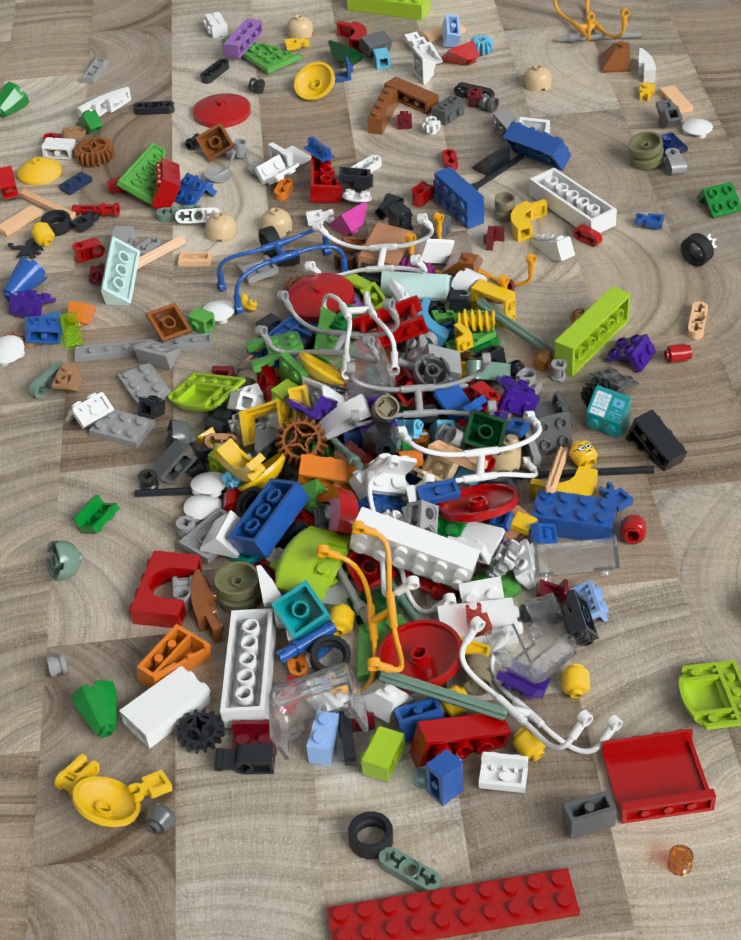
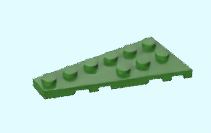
[222,35,302,73]
[117,143,166,204]

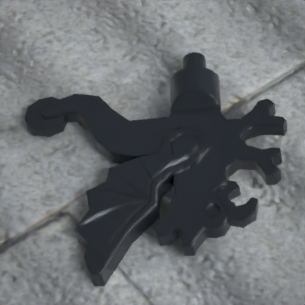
[8,238,44,259]

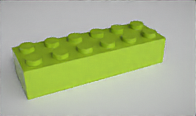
[347,0,431,20]
[553,286,631,377]

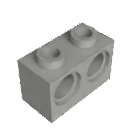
[406,500,439,534]

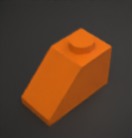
[67,301,96,327]

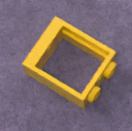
[471,279,516,329]
[239,399,292,451]

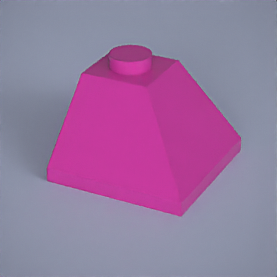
[328,201,367,236]

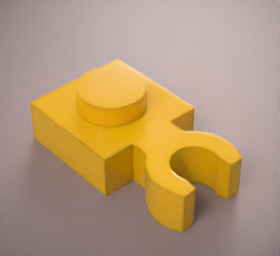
[284,37,309,51]
[639,82,656,102]
[128,770,172,802]

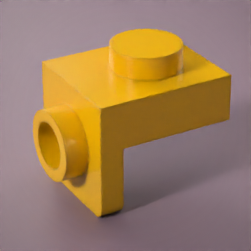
[454,322,473,353]

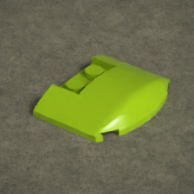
[167,372,246,413]
[275,526,351,602]
[679,660,741,730]

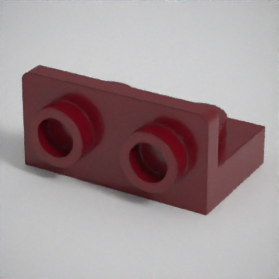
[231,719,278,755]

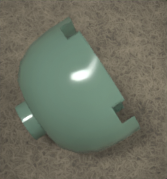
[47,540,82,581]

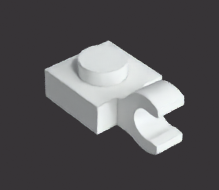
[306,209,335,226]

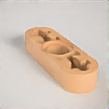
[687,302,708,340]

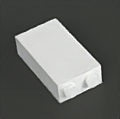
[437,597,523,646]
[119,666,211,749]

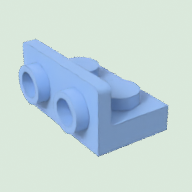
[570,579,609,622]

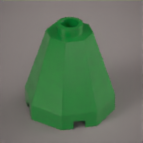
[0,81,29,118]
[71,680,118,738]

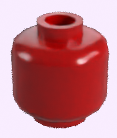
[620,514,647,545]

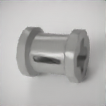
[551,359,567,383]

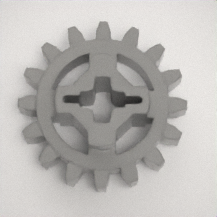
[484,538,521,578]

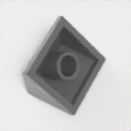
[254,429,281,464]

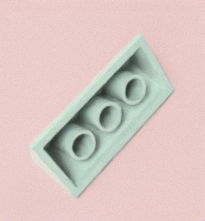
[101,236,140,305]
[380,271,454,301]

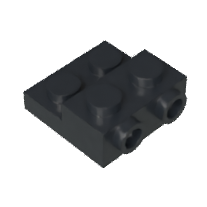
[339,167,373,191]
[564,589,599,646]

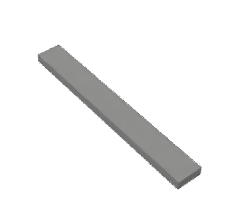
[74,333,213,362]

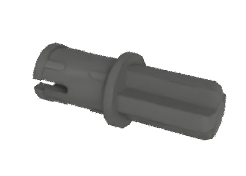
[313,507,329,530]

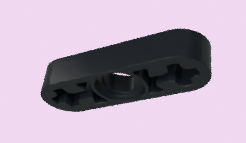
[200,58,230,84]
[454,82,495,99]
[133,101,175,115]
[339,708,356,766]

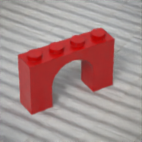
[129,550,203,628]

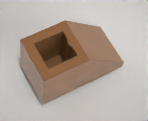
[51,363,83,391]

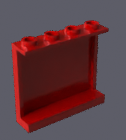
[601,728,716,824]

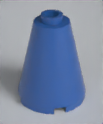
[3,256,47,301]

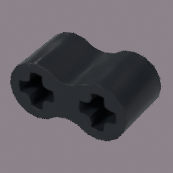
[204,405,237,433]

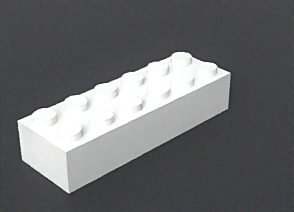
[529,168,617,233]
[349,507,481,590]
[220,608,277,728]

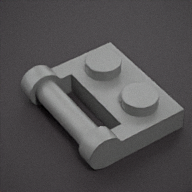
[237,255,279,284]

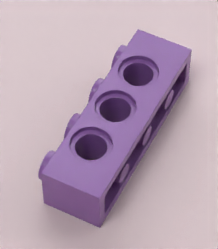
[222,18,263,59]

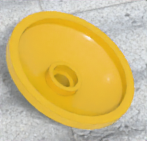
[294,62,335,101]
[17,157,62,185]
[299,351,348,386]
[237,452,285,492]
[71,776,141,828]

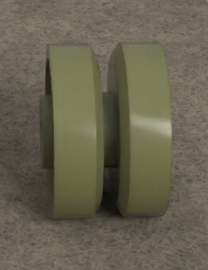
[628,131,665,170]
[214,561,262,613]

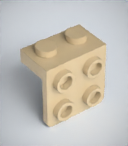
[408,454,459,482]

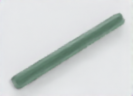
[476,299,554,360]
[379,671,508,721]

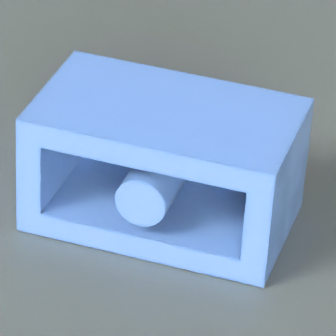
[442,14,461,47]
[306,711,341,766]

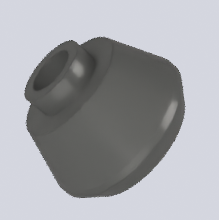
[145,803,176,834]

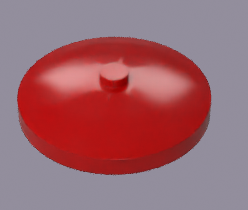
[193,93,251,128]
[288,273,355,322]
[437,483,519,522]
[376,619,462,692]

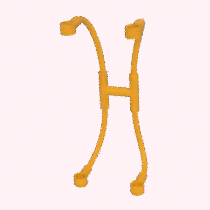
[553,0,630,42]
[405,212,537,304]
[316,520,405,695]

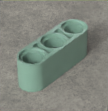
[466,360,511,382]

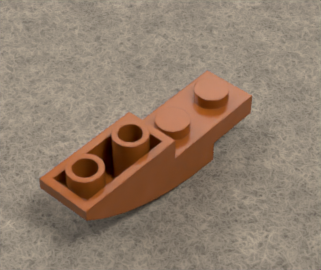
[191,569,224,643]

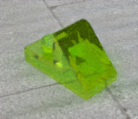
[59,311,84,349]

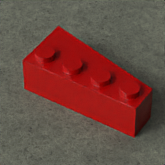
[310,154,342,203]
[151,157,181,209]
[409,714,511,773]

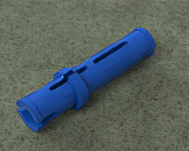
[276,620,337,664]

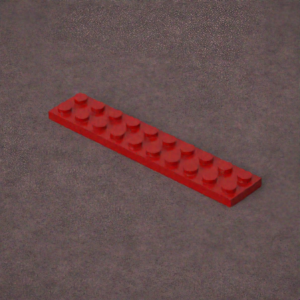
[327,868,580,940]

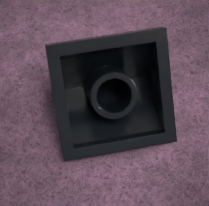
[472,143,510,176]

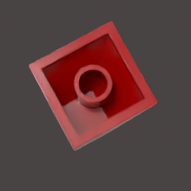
[441,41,480,65]
[343,551,397,594]

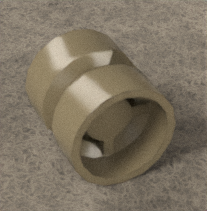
[495,192,515,223]
[236,360,260,389]
[370,395,400,422]
[463,654,492,696]

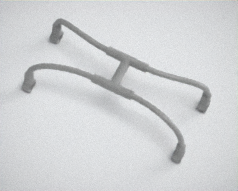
[255,290,400,364]
[347,353,497,427]

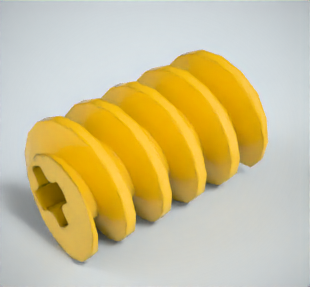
[458,309,495,332]

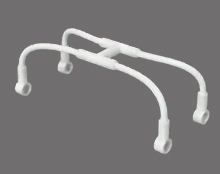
[305,213,434,276]
[320,291,400,379]
[395,410,542,491]
[367,455,457,614]
[459,616,623,754]

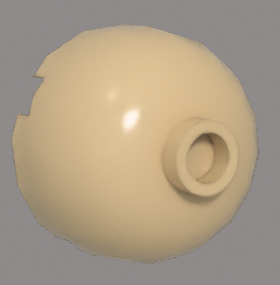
[287,14,314,39]
[523,64,552,92]
[261,207,293,237]
[206,212,238,242]

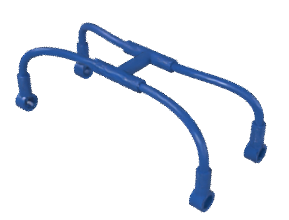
[216,228,349,315]

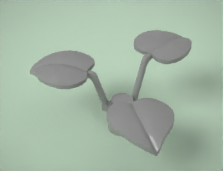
[203,139,264,183]

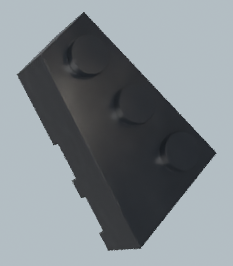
[625,409,687,472]

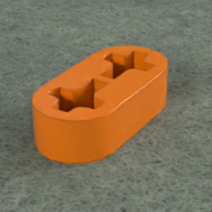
[274,178,293,201]
[286,651,309,682]

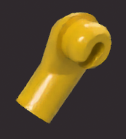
[240,294,257,311]

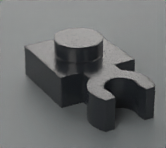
[70,210,100,232]

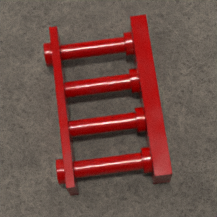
[351,295,429,356]

